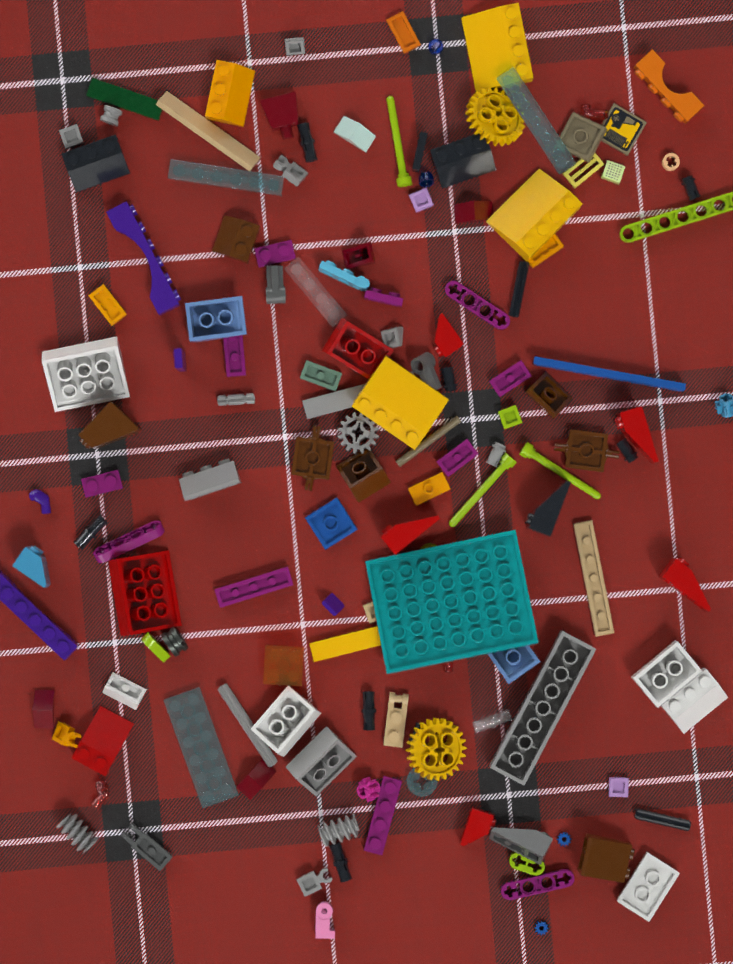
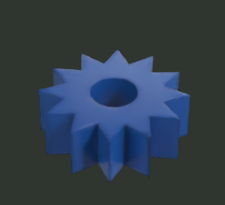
[556,831,572,847]
[534,920,549,936]

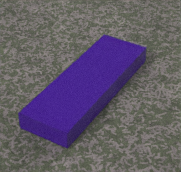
[174,348,186,372]

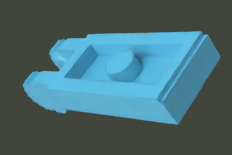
[318,260,370,291]

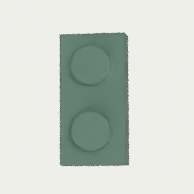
[300,360,342,392]

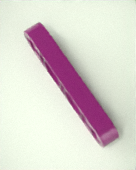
[445,281,510,330]
[93,521,165,563]
[501,869,574,900]

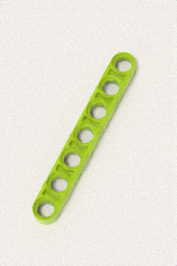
[619,192,733,243]

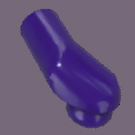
[29,489,51,514]

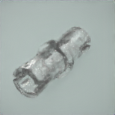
[472,709,512,734]

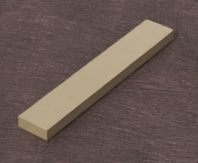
[156,91,261,171]
[573,520,614,637]

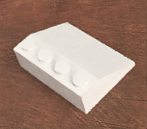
[42,336,130,412]

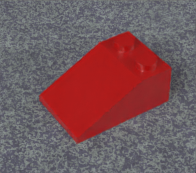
[322,318,394,379]
[614,406,659,464]
[381,516,440,555]
[658,558,711,612]
[72,706,134,776]

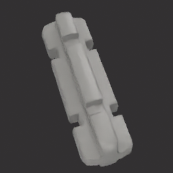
[217,393,255,406]

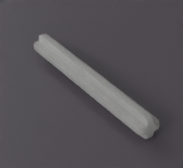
[218,684,278,767]

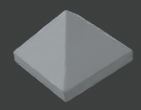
[285,37,305,55]

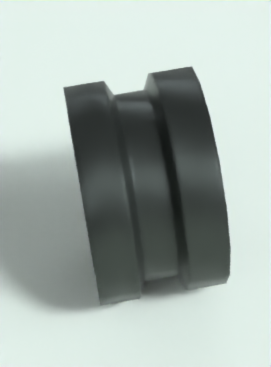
[161,626,189,657]

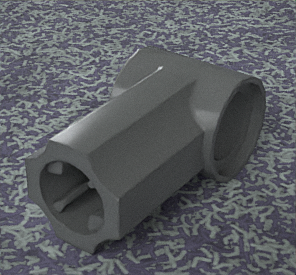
[266,266,286,304]
[411,352,442,390]

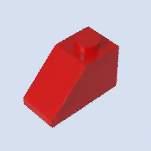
[434,313,464,358]
[460,806,496,846]

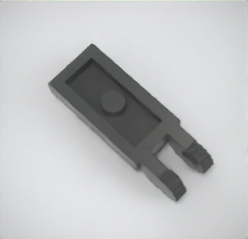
[121,822,173,871]

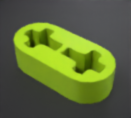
[141,632,171,662]
[509,852,545,876]

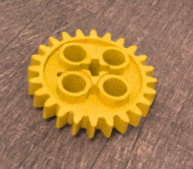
[465,87,526,147]
[406,718,467,781]

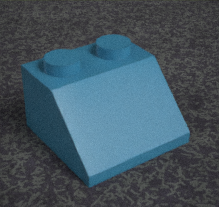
[12,546,51,588]

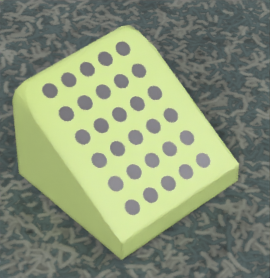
[601,160,625,185]

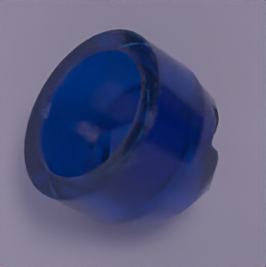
[428,39,444,55]
[419,171,434,187]

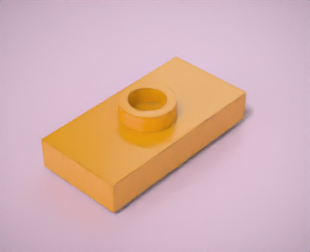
[527,234,564,269]
[88,284,127,326]
[408,472,450,506]

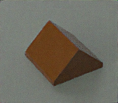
[525,371,573,419]

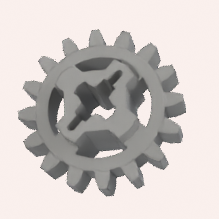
[338,412,379,454]

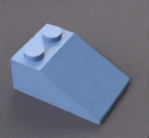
[185,296,247,343]
[488,646,540,684]

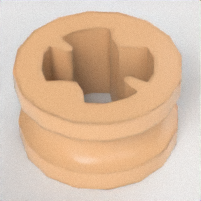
[662,153,680,171]

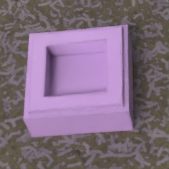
[409,188,434,213]
[608,777,629,797]

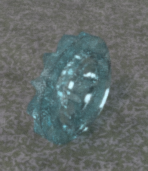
[407,767,437,797]

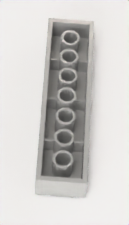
[489,630,596,785]

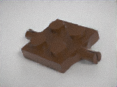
[291,425,334,491]
[554,429,620,472]

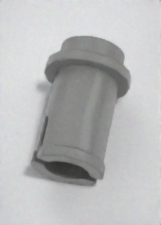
[486,442,506,467]

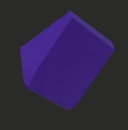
[322,593,344,616]

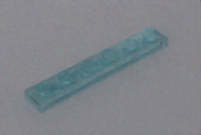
[496,67,576,174]
[168,159,284,196]

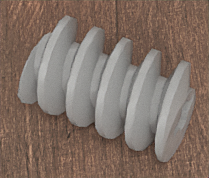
[56,813,98,854]
[317,813,360,847]

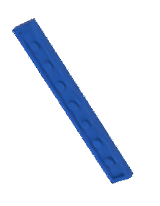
[532,356,686,392]

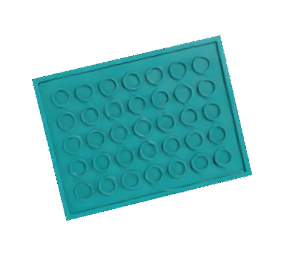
[365,530,539,674]

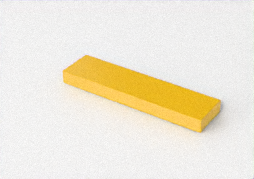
[309,626,381,662]

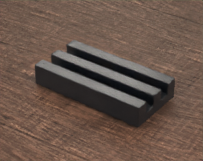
[412,132,428,173]

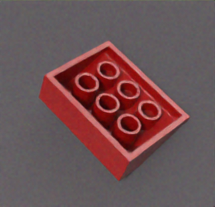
[108,550,182,636]

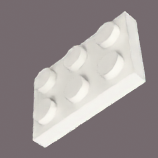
[616,852,680,922]

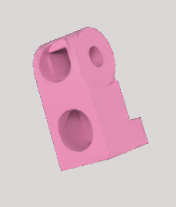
[316,901,335,939]

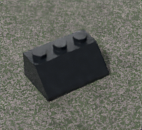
[62,134,130,193]
[430,134,496,189]

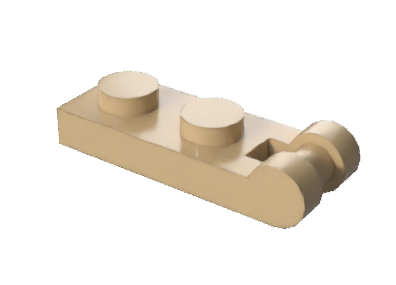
[383,692,409,748]

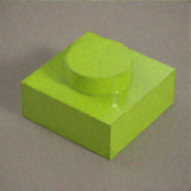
[498,405,522,430]

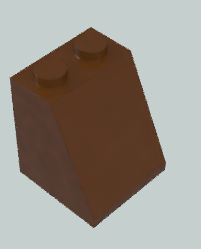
[78,401,141,449]
[577,833,635,883]

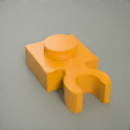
[52,721,81,748]

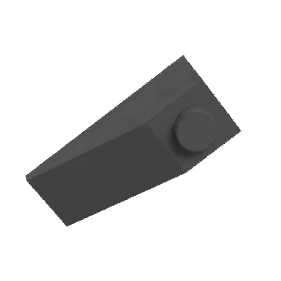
[489,827,553,865]

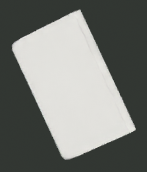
[103,672,147,710]

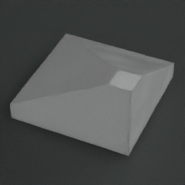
[381,327,403,348]

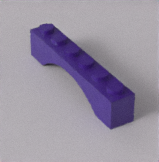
[106,201,181,316]
[0,570,80,660]

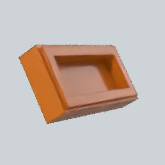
[386,11,421,54]

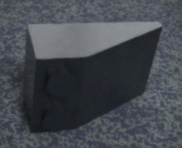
[525,481,571,537]

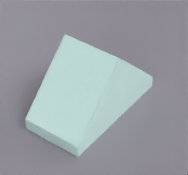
[334,116,376,153]

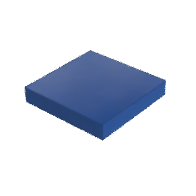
[305,498,358,550]

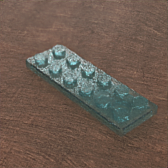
[163,687,239,808]

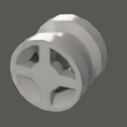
[100,105,123,126]

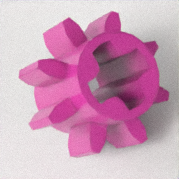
[357,777,380,802]

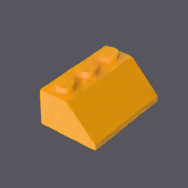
[205,60,255,127]

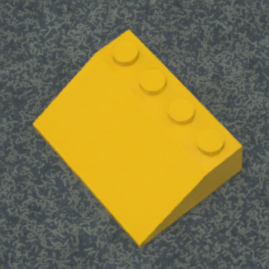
[461,3,533,92]
[486,169,583,262]
[352,356,449,450]

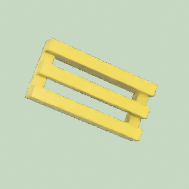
[562,153,604,189]

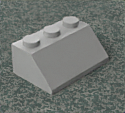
[179,458,242,501]
[286,726,357,796]

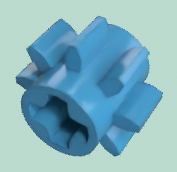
[715,394,733,418]

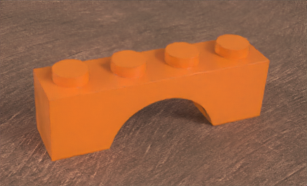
[634,49,704,124]

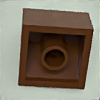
[212,215,261,264]
[336,448,391,503]

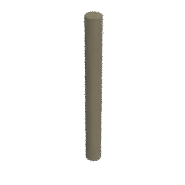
[396,416,461,467]

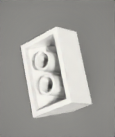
[631,640,702,708]
[661,668,728,734]
[251,685,321,757]

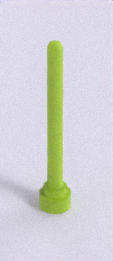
[387,96,412,187]
[519,442,601,499]
[449,452,517,527]

